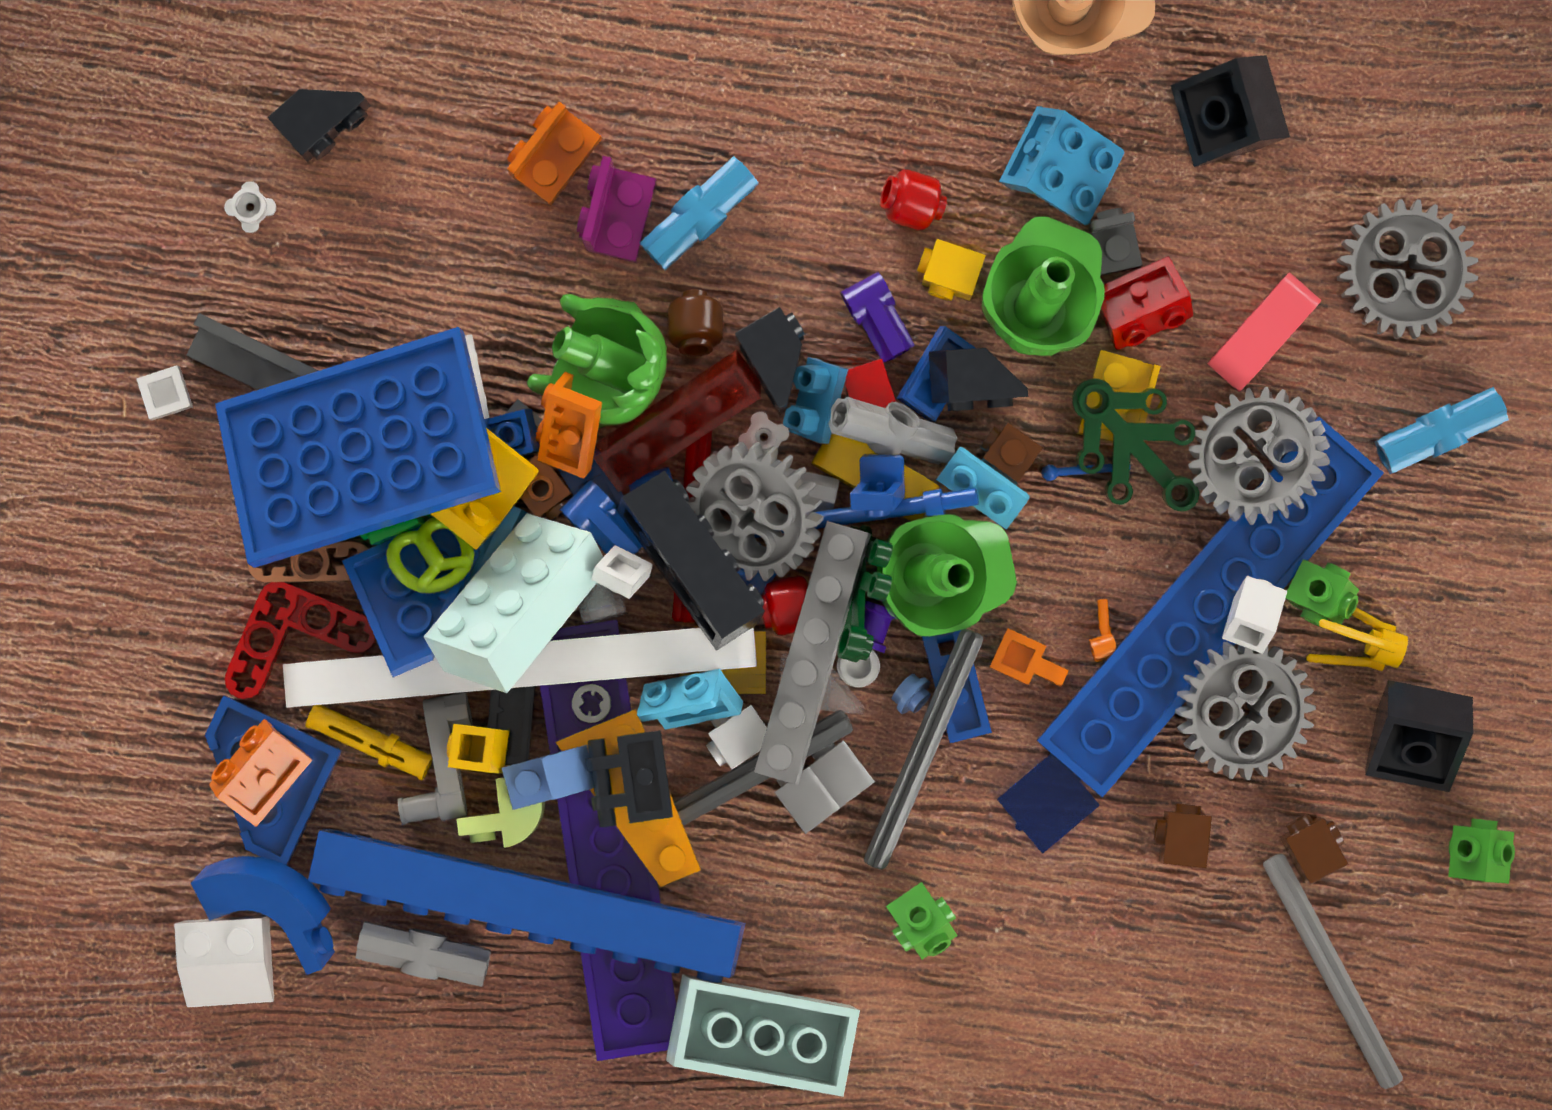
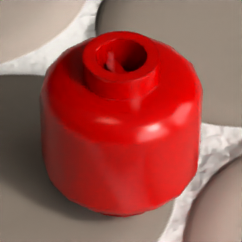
[880,169,947,231]
[761,575,808,636]

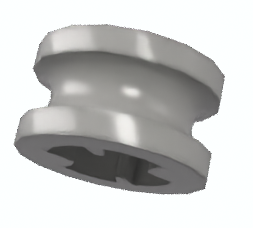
[572,684,611,723]

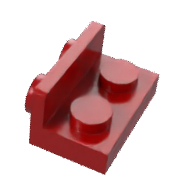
[1100,256,1193,350]

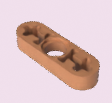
[247,542,369,583]

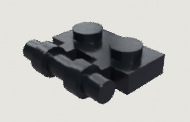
[585,730,673,827]

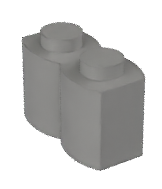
[774,740,875,834]

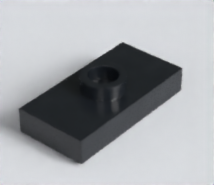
[488,686,536,765]

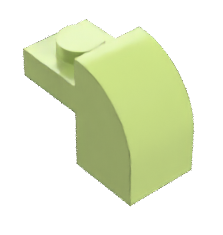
[457,777,545,848]

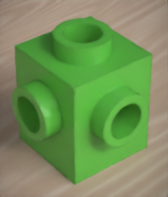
[1285,559,1359,628]
[1448,818,1515,884]
[886,882,958,960]

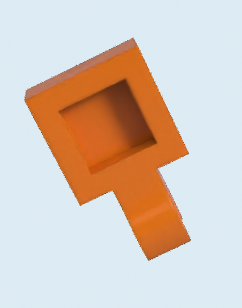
[989,628,1069,687]

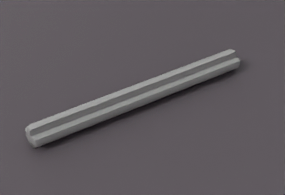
[1263,853,1403,1089]

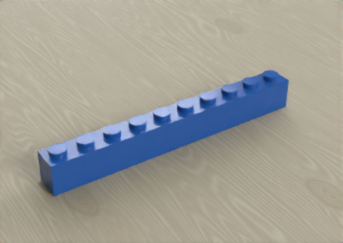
[308,828,746,983]

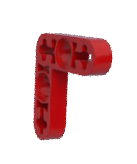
[224,582,377,699]

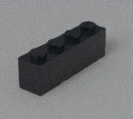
[617,471,765,651]

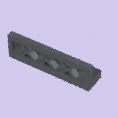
[186,313,319,390]

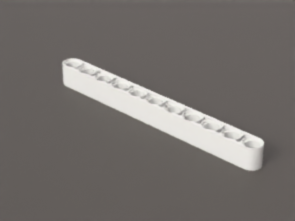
[283,627,757,708]

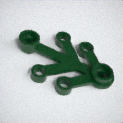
[1072,378,1199,512]
[837,525,893,663]

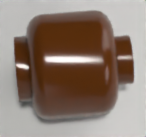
[667,289,723,356]

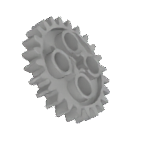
[1337,199,1479,339]
[1188,387,1330,525]
[686,442,824,581]
[1175,642,1316,780]

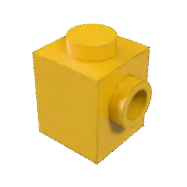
[917,239,986,301]
[447,724,509,774]

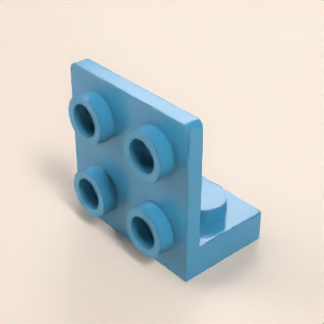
[999,106,1124,225]

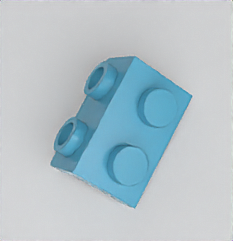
[936,447,1030,530]
[637,669,743,730]

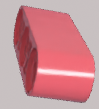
[1207,272,1322,392]

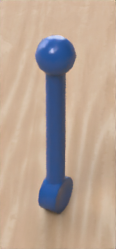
[1041,464,1131,481]

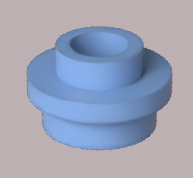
[891,674,931,714]

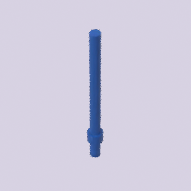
[754,488,979,538]

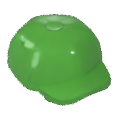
[981,216,1105,356]
[877,514,1017,637]

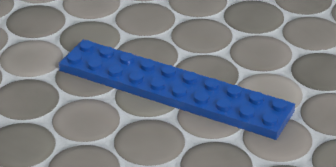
[1036,417,1384,798]

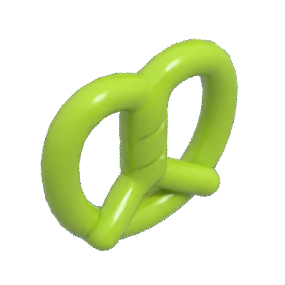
[386,517,474,593]

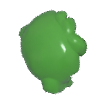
[527,294,667,429]

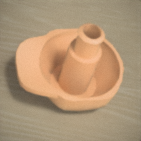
[1012,0,1155,55]

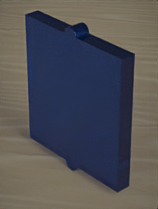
[997,753,1100,854]

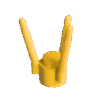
[1306,607,1408,671]

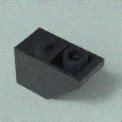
[267,89,371,163]
[929,348,1028,411]

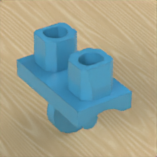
[783,357,848,444]

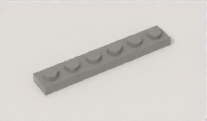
[754,521,871,785]

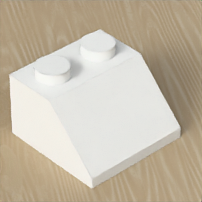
[174,915,274,1007]

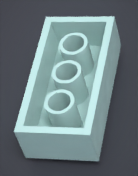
[424,513,603,693]
[666,974,860,1097]

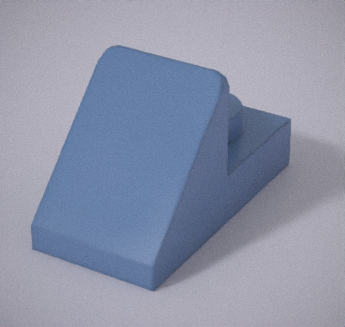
[502,745,594,810]

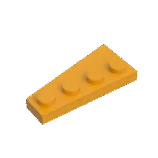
[555,709,701,887]

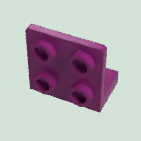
[577,156,657,263]

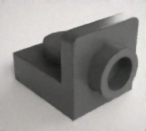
[1088,208,1143,276]

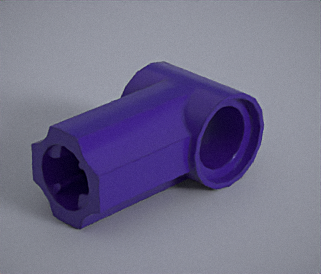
[840,272,915,363]

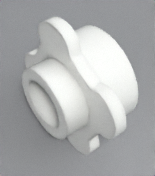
[224,182,276,233]
[739,412,789,454]

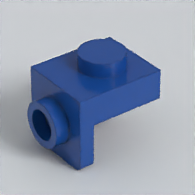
[850,454,905,517]

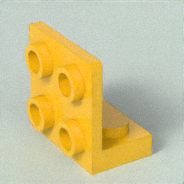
[431,428,539,550]

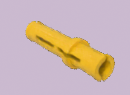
[305,705,433,781]

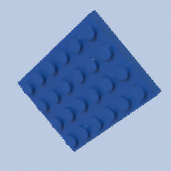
[215,327,501,568]

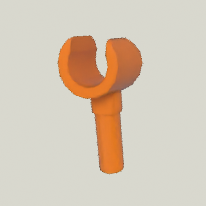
[1089,599,1116,662]

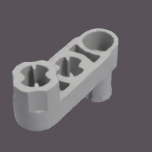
[397,692,473,825]

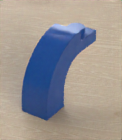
[191,856,335,975]

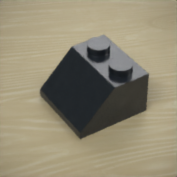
[1171,55,1290,167]
[735,307,805,416]
[1365,680,1474,792]

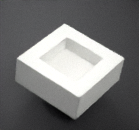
[136,365,193,421]
[591,545,653,599]

